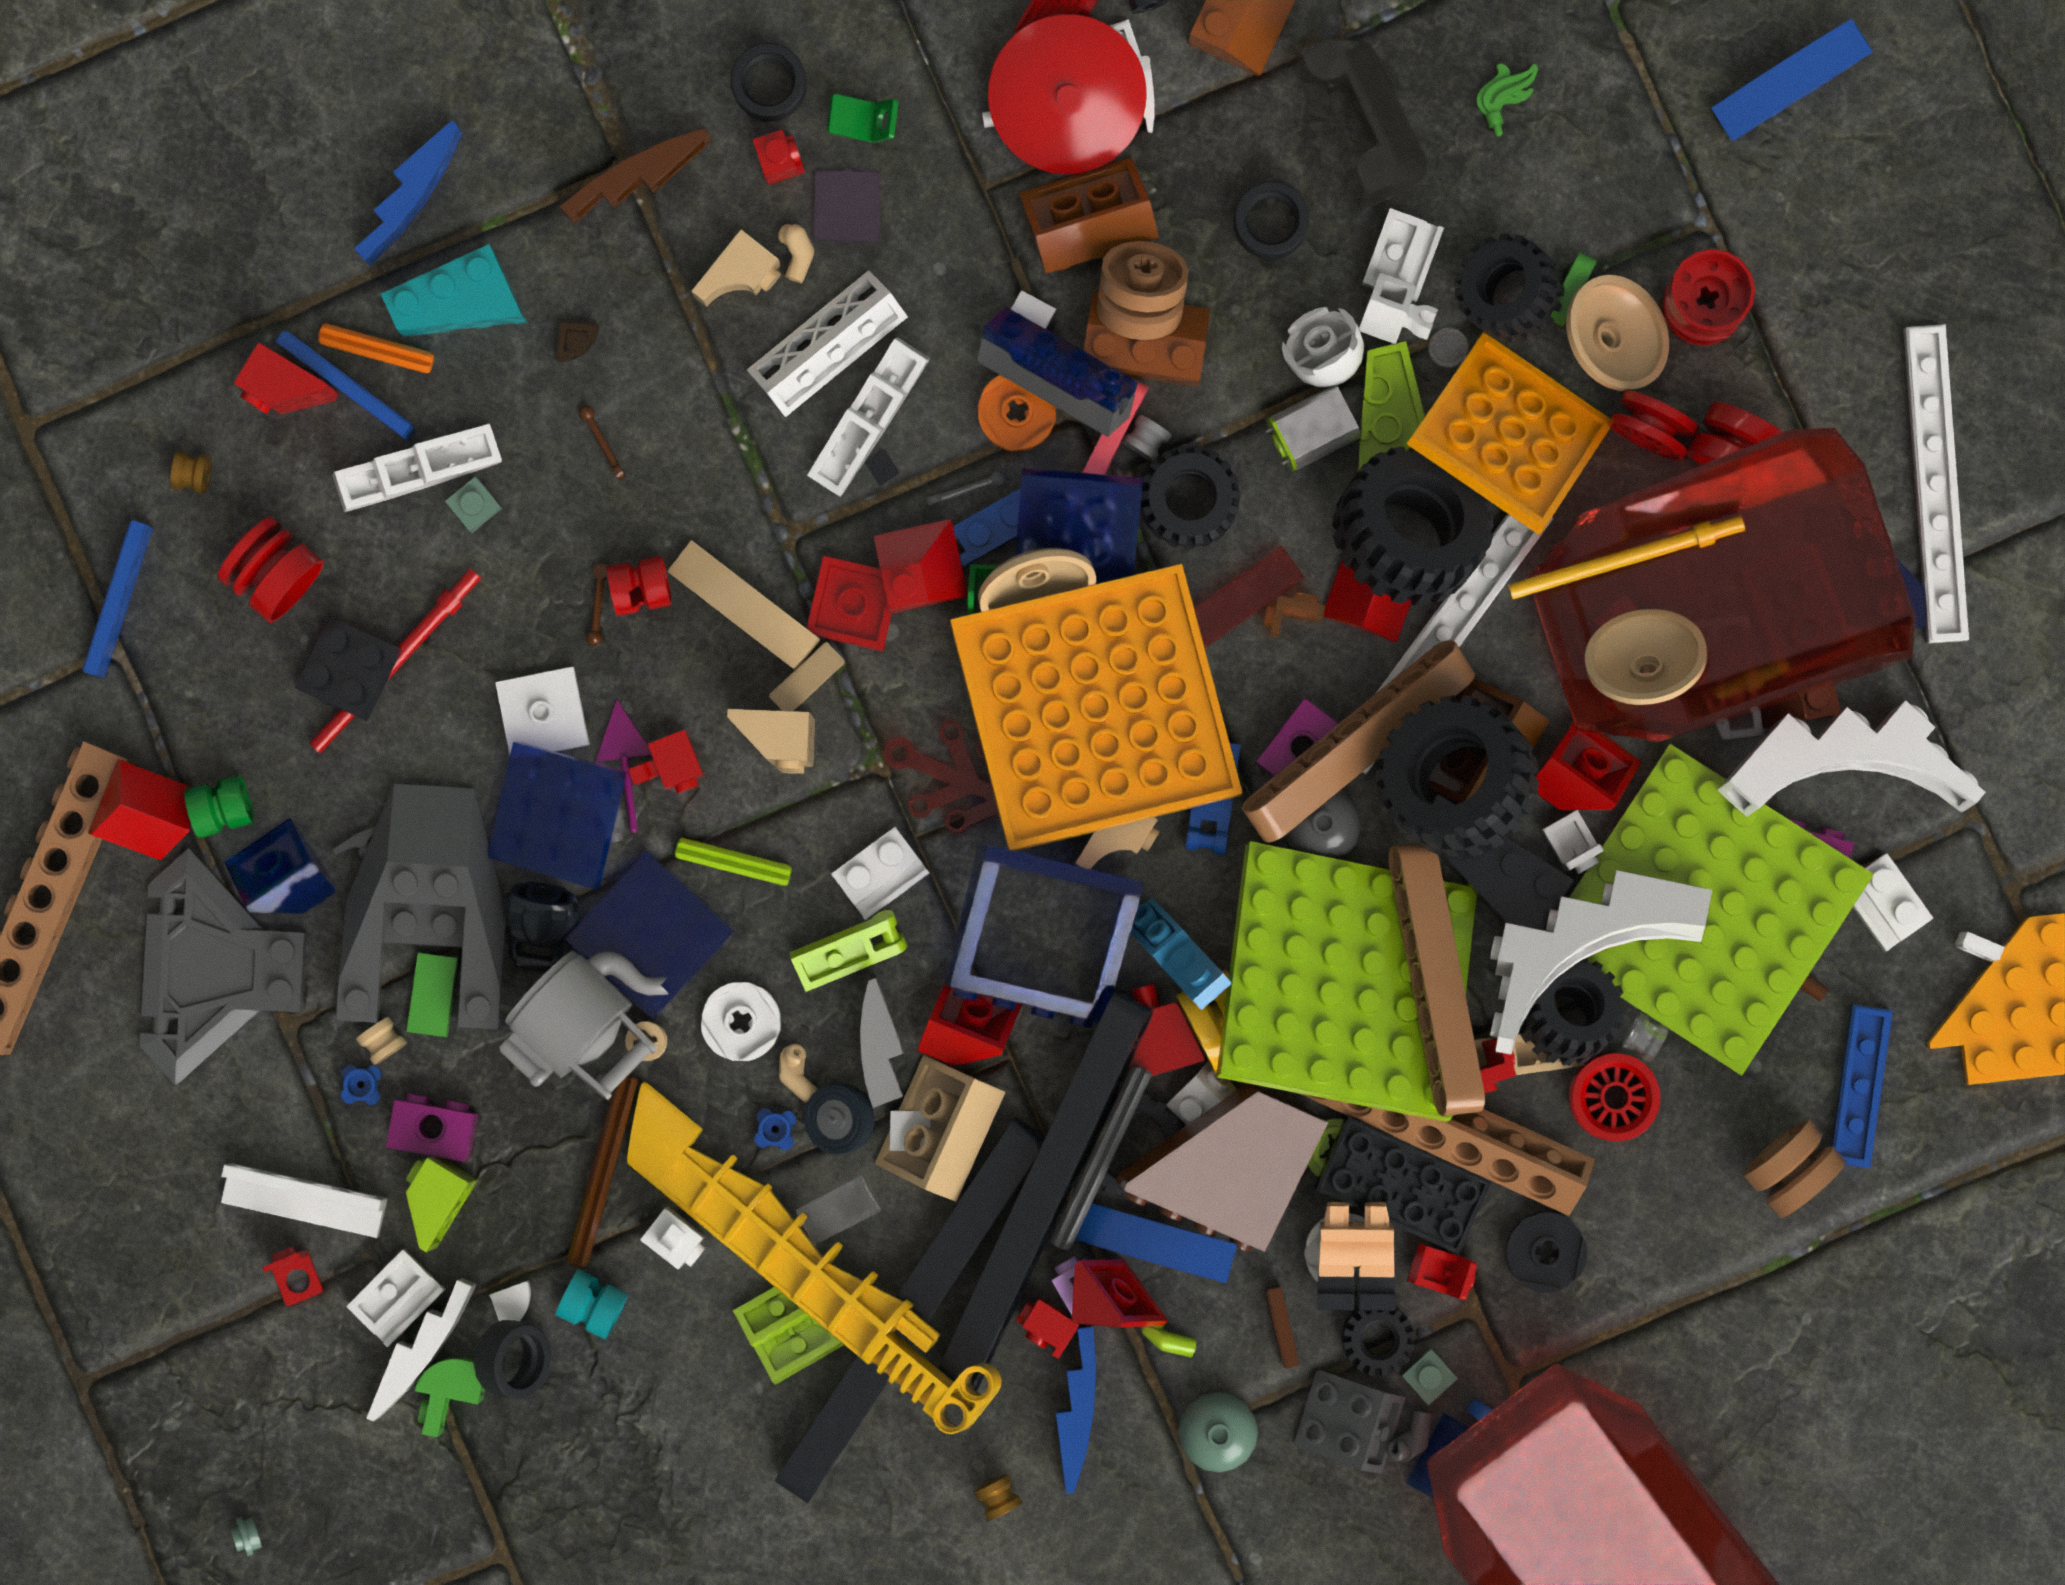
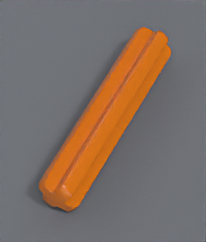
[318,323,434,374]

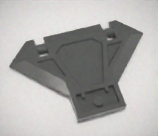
[139,848,307,1086]

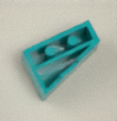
[381,244,528,337]

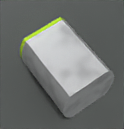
[1266,385,1361,472]

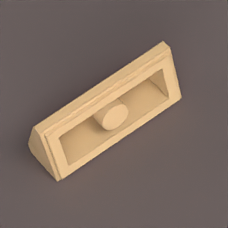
[769,642,845,711]

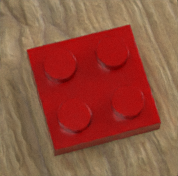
[806,556,892,652]

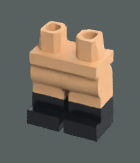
[1317,1202,1396,1310]

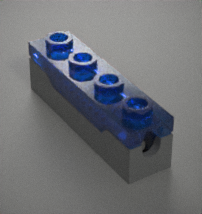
[977,307,1138,437]

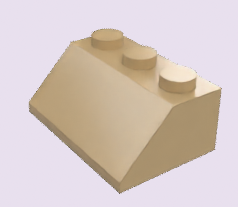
[727,709,815,774]
[875,1055,1005,1202]

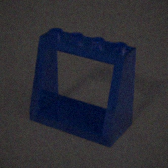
[944,845,1144,1028]

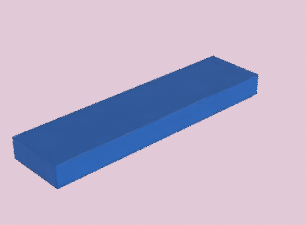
[275,330,416,441]
[82,520,153,679]
[1831,1004,1893,1169]

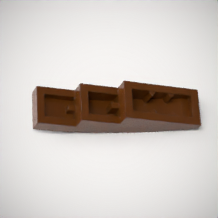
[560,128,712,225]

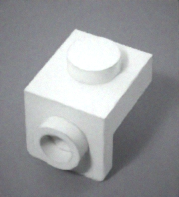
[1541,810,1604,874]
[1166,1062,1236,1125]

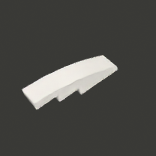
[807,337,930,497]
[332,424,502,512]
[367,1278,476,1421]

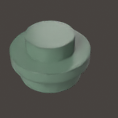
[230,1517,262,1557]

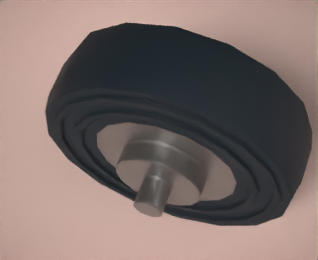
[804,1082,875,1155]

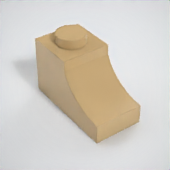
[691,230,781,307]
[1075,817,1160,872]

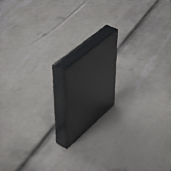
[865,450,900,486]

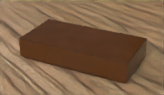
[1264,1285,1300,1369]

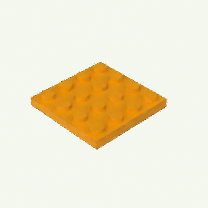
[1407,332,1610,535]

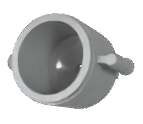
[499,951,668,1100]

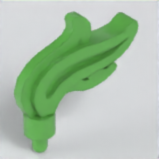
[1477,64,1538,137]

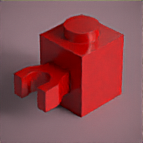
[628,729,705,794]

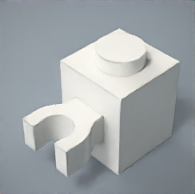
[1359,273,1438,344]
[640,1207,705,1269]

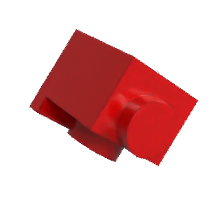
[752,129,805,185]
[1015,1297,1080,1359]

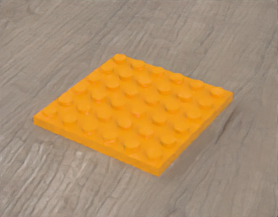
[950,564,1243,853]

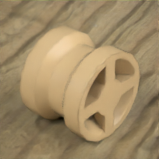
[356,1017,407,1066]
[625,1021,667,1061]

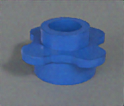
[341,1064,382,1105]
[754,1108,796,1150]

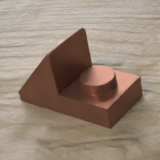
[1758,675,1841,729]

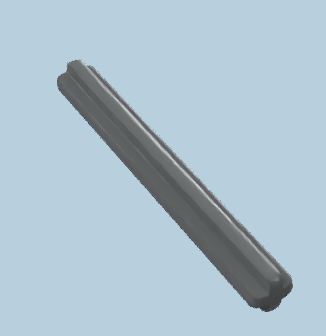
[1051,1065,1152,1250]

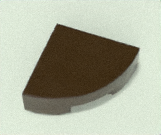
[555,321,600,362]

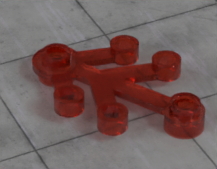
[883,721,1000,834]

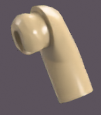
[778,224,814,284]
[779,1044,819,1104]

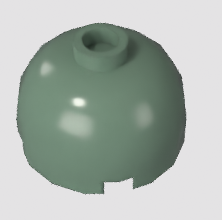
[1178,1392,1258,1473]

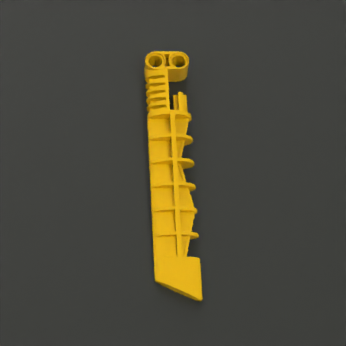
[627,1082,1002,1434]

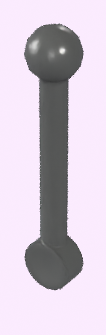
[925,471,1005,507]

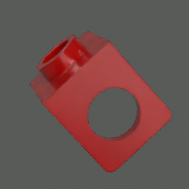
[262,1246,323,1306]

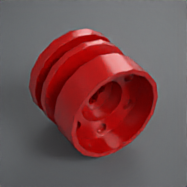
[1661,249,1755,347]
[217,516,325,623]

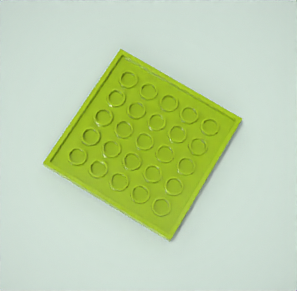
[1569,744,1874,1076]
[1216,841,1477,1122]

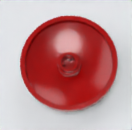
[988,13,1147,174]

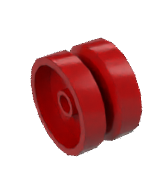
[1686,401,1790,492]

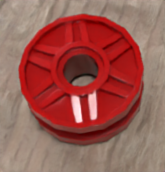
[1608,390,1699,461]

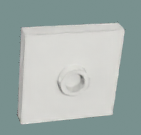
[495,667,590,761]

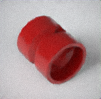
[607,555,672,617]

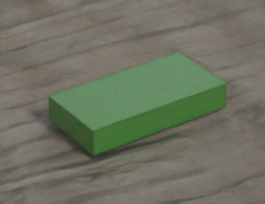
[406,953,459,1037]

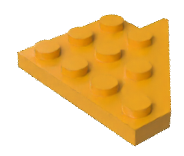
[1926,913,2065,1085]

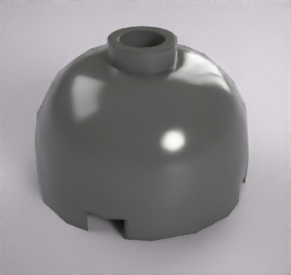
[1283,790,1361,860]

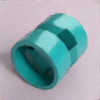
[555,1269,629,1340]

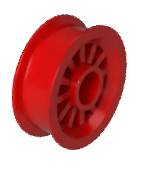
[1569,1053,1660,1142]

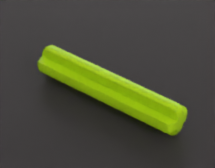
[675,838,792,886]

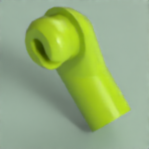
[1141,1323,1196,1358]

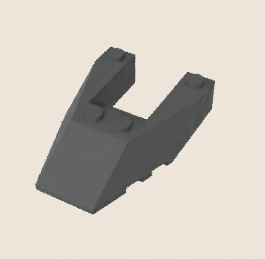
[336,784,506,1030]

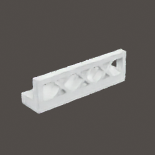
[747,270,908,417]
[221,1163,388,1238]

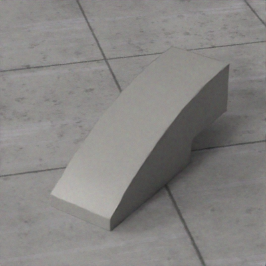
[860,978,905,1108]

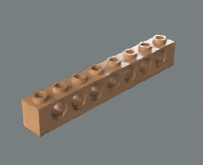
[0,741,135,1055]
[1298,1093,1595,1216]

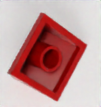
[1321,561,1411,643]
[88,759,190,860]
[1071,1259,1168,1328]

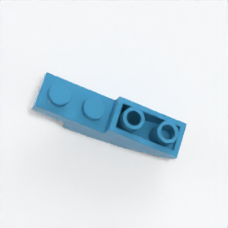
[1122,897,1232,1010]

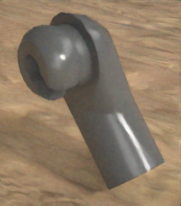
[1387,1410,1433,1463]

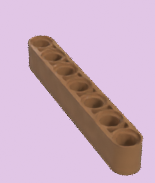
[1242,640,1475,843]
[1388,843,1485,1116]

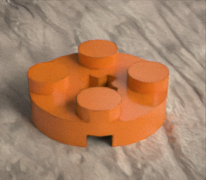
[978,375,1056,452]

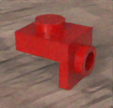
[1480,1038,1517,1094]
[1407,1243,1477,1300]

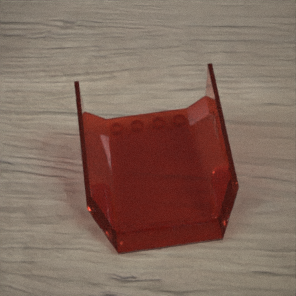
[1527,428,1916,743]
[1427,1363,1779,1585]

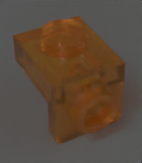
[1263,593,1326,639]

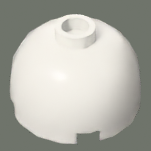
[1282,307,1364,388]

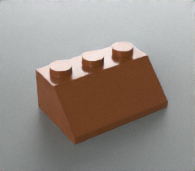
[1189,0,1296,77]
[1019,157,1159,274]
[1081,291,1210,387]

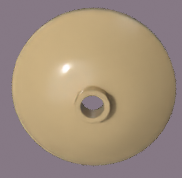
[1566,275,1669,391]
[978,548,1096,612]
[1585,609,1707,705]

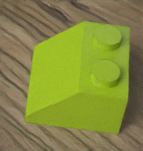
[406,1156,478,1252]

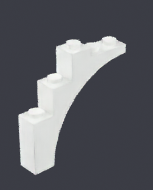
[1717,700,1986,817]
[1490,870,1712,1055]

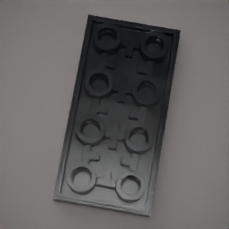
[1313,1116,1491,1254]

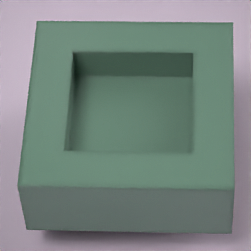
[445,476,502,533]
[1400,1348,1458,1406]

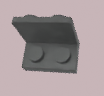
[1294,1370,1406,1474]

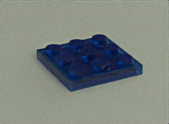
[1015,468,1143,585]
[488,741,627,889]
[565,851,735,1020]

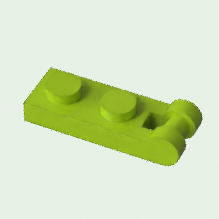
[789,910,908,992]

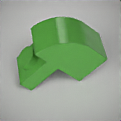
[415,1356,485,1437]

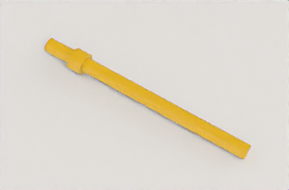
[1508,515,1745,600]

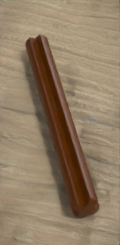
[567,1075,638,1268]

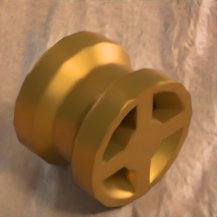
[170,450,212,494]
[973,1474,1023,1521]

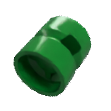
[184,774,255,839]

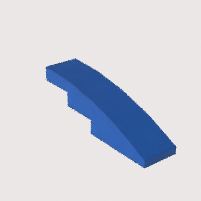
[1711,19,1873,141]
[354,120,463,266]
[1075,1203,1237,1284]
[1056,1325,1096,1494]

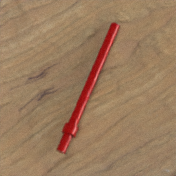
[309,568,482,754]

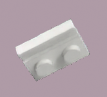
[1362,208,1444,304]
[832,827,930,920]
[1853,853,1933,952]
[346,1249,446,1347]

